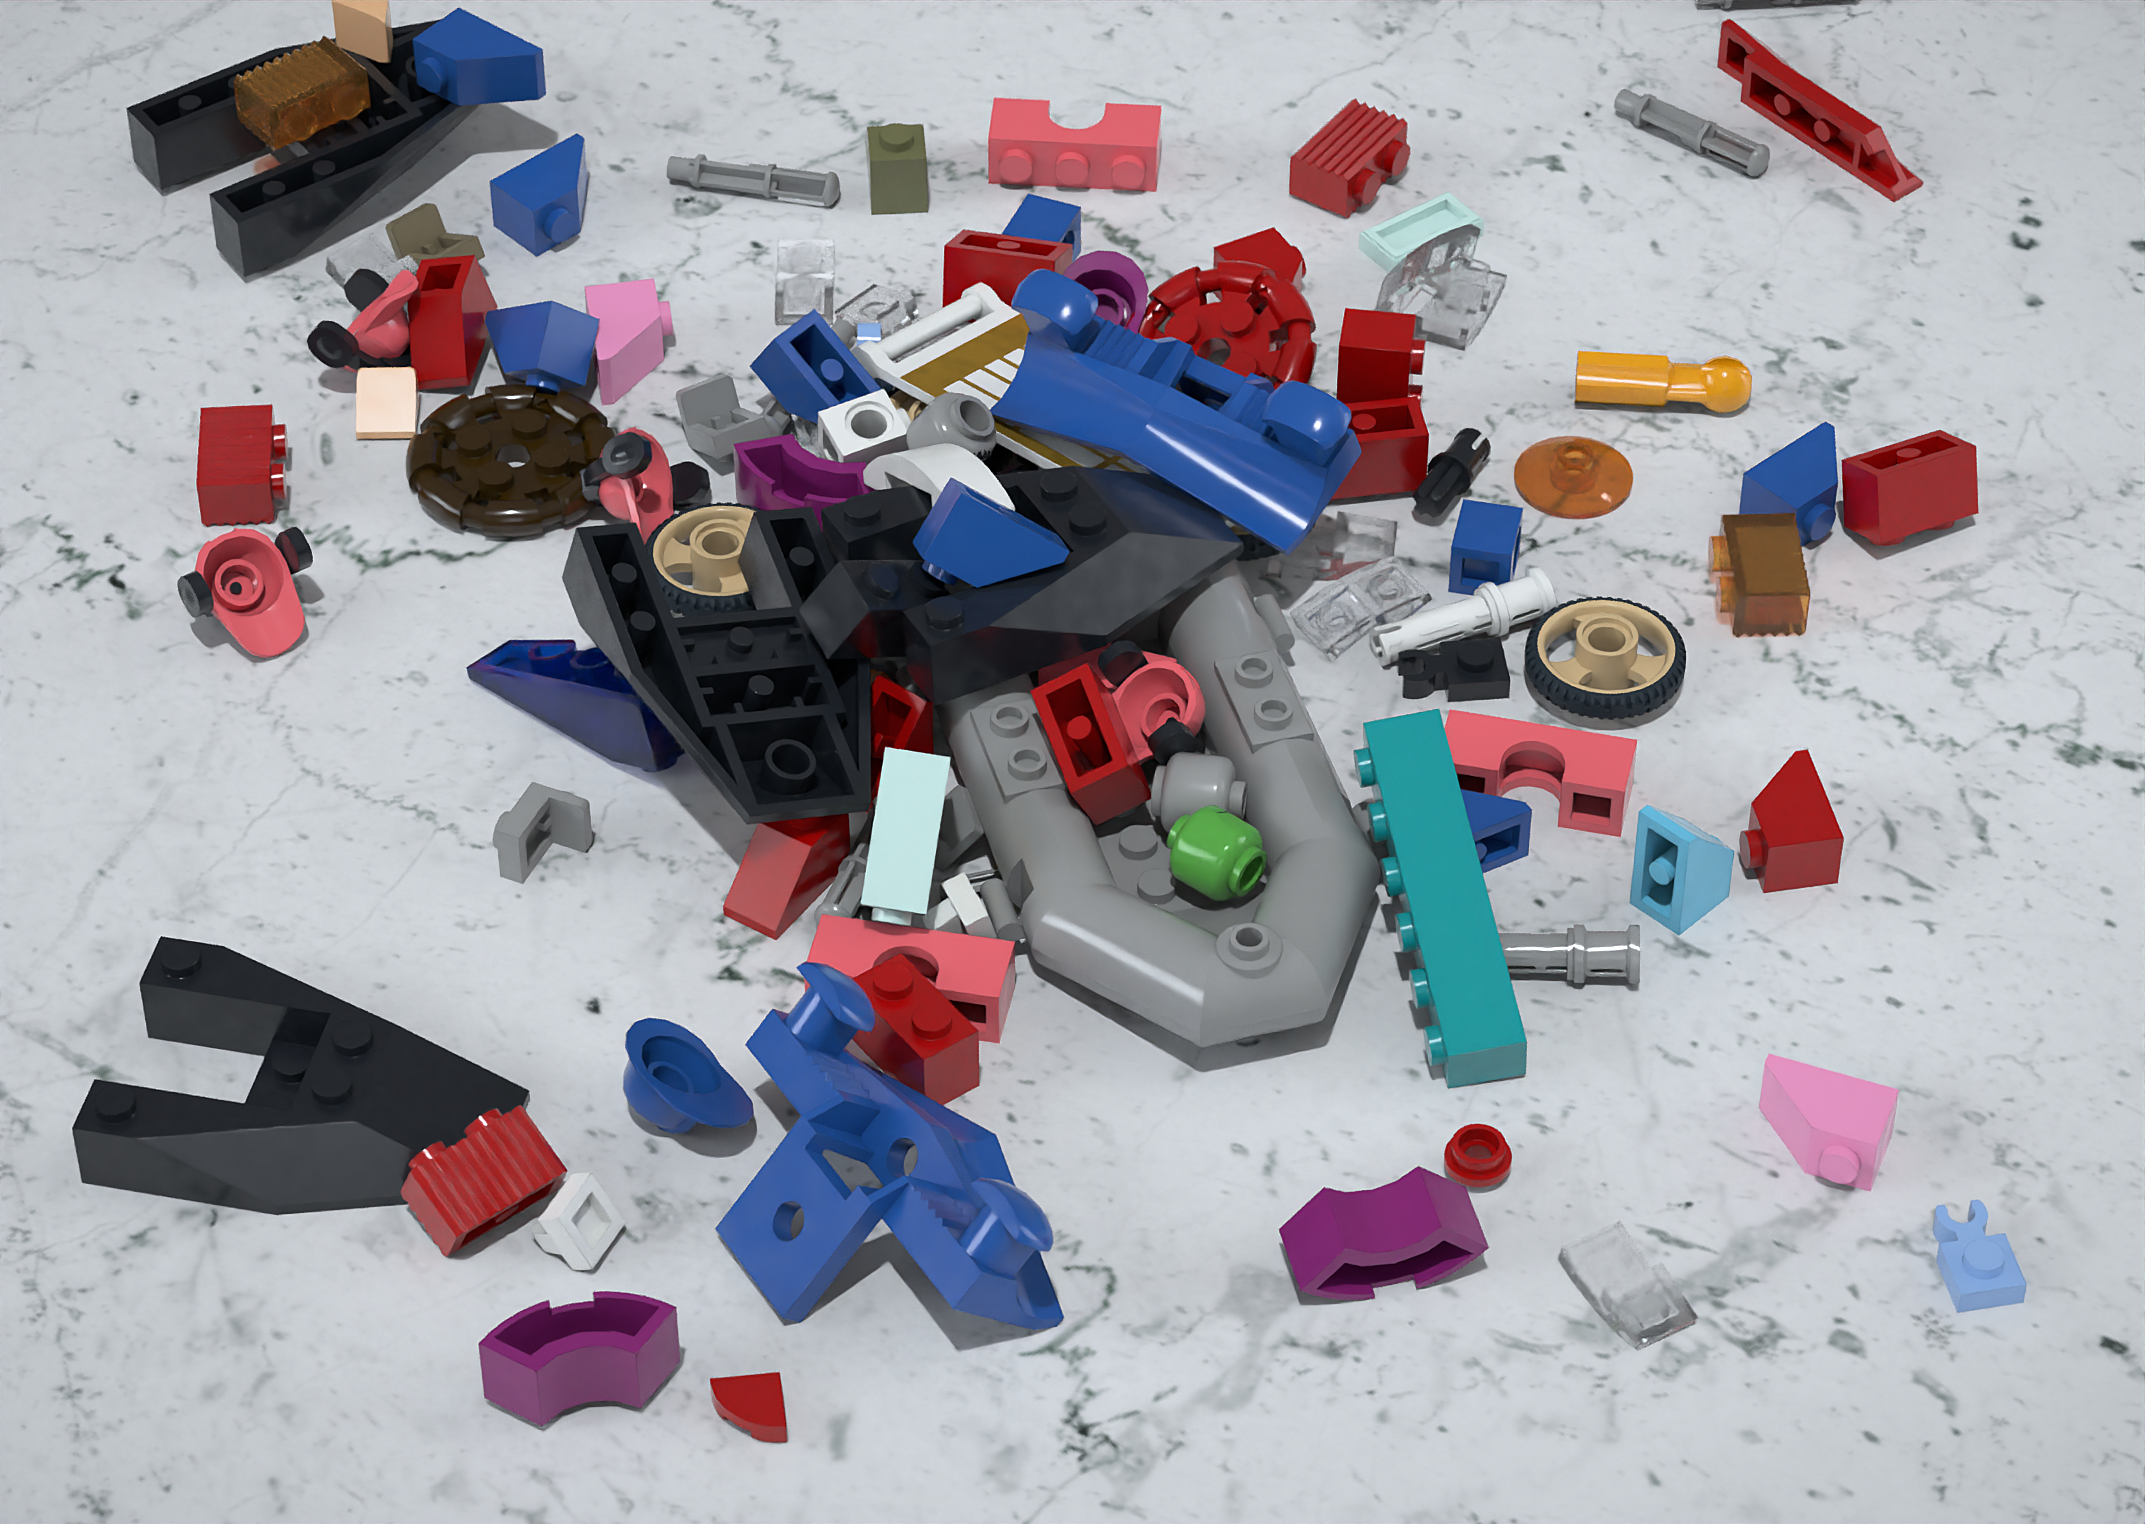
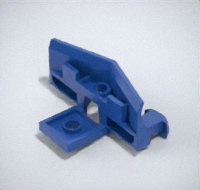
[990,269,1362,556]
[715,962,1064,1330]

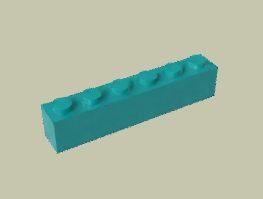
[1353,709,1527,1089]

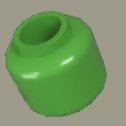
[1167,805,1267,902]

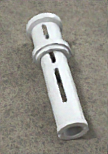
[1369,566,1557,666]

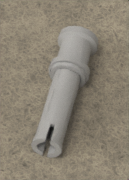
[1499,924,1640,984]

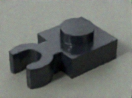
[1397,638,1511,702]

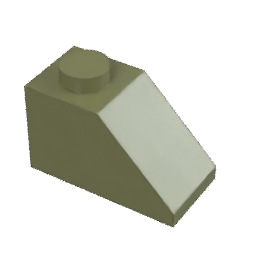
[865,123,928,215]

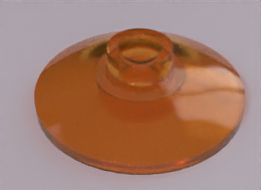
[1514,436,1633,519]

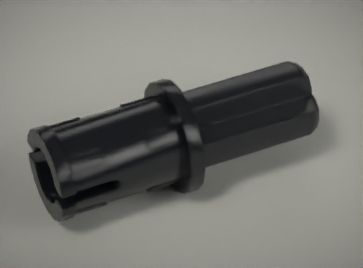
[1412,428,1491,518]

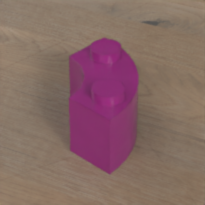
[733,434,876,533]
[1278,1166,1489,1300]
[478,1291,680,1426]

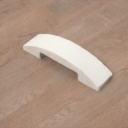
[863,443,1015,511]

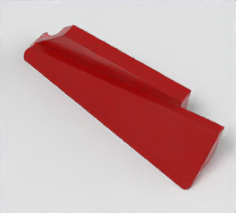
[1717,19,1924,202]

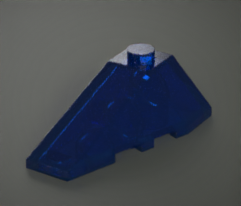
[466,639,684,772]

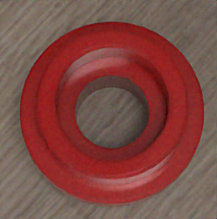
[1444,1124,1512,1187]

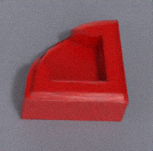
[710,1372,787,1442]

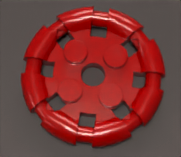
[1124,260,1318,390]

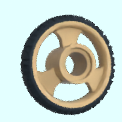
[645,502,763,617]
[1525,596,1686,720]

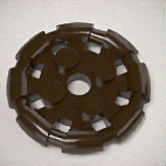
[405,384,617,537]

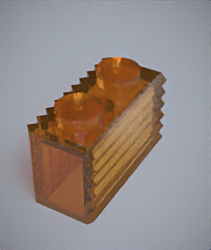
[233,35,371,152]
[1708,513,1810,638]

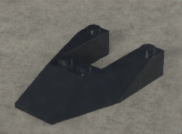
[126,19,481,277]
[821,466,1244,706]
[562,507,871,825]
[72,936,530,1215]

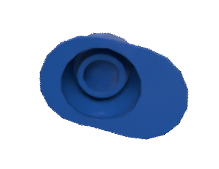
[623,1018,754,1134]

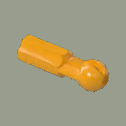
[1575,351,1752,414]

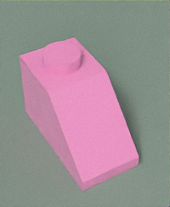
[584,279,673,405]
[1759,1054,1899,1192]

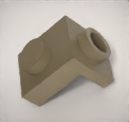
[386,203,486,276]

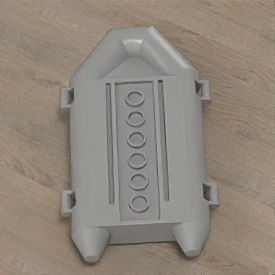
[895,558,1389,1048]

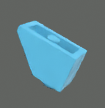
[1630,805,1734,935]

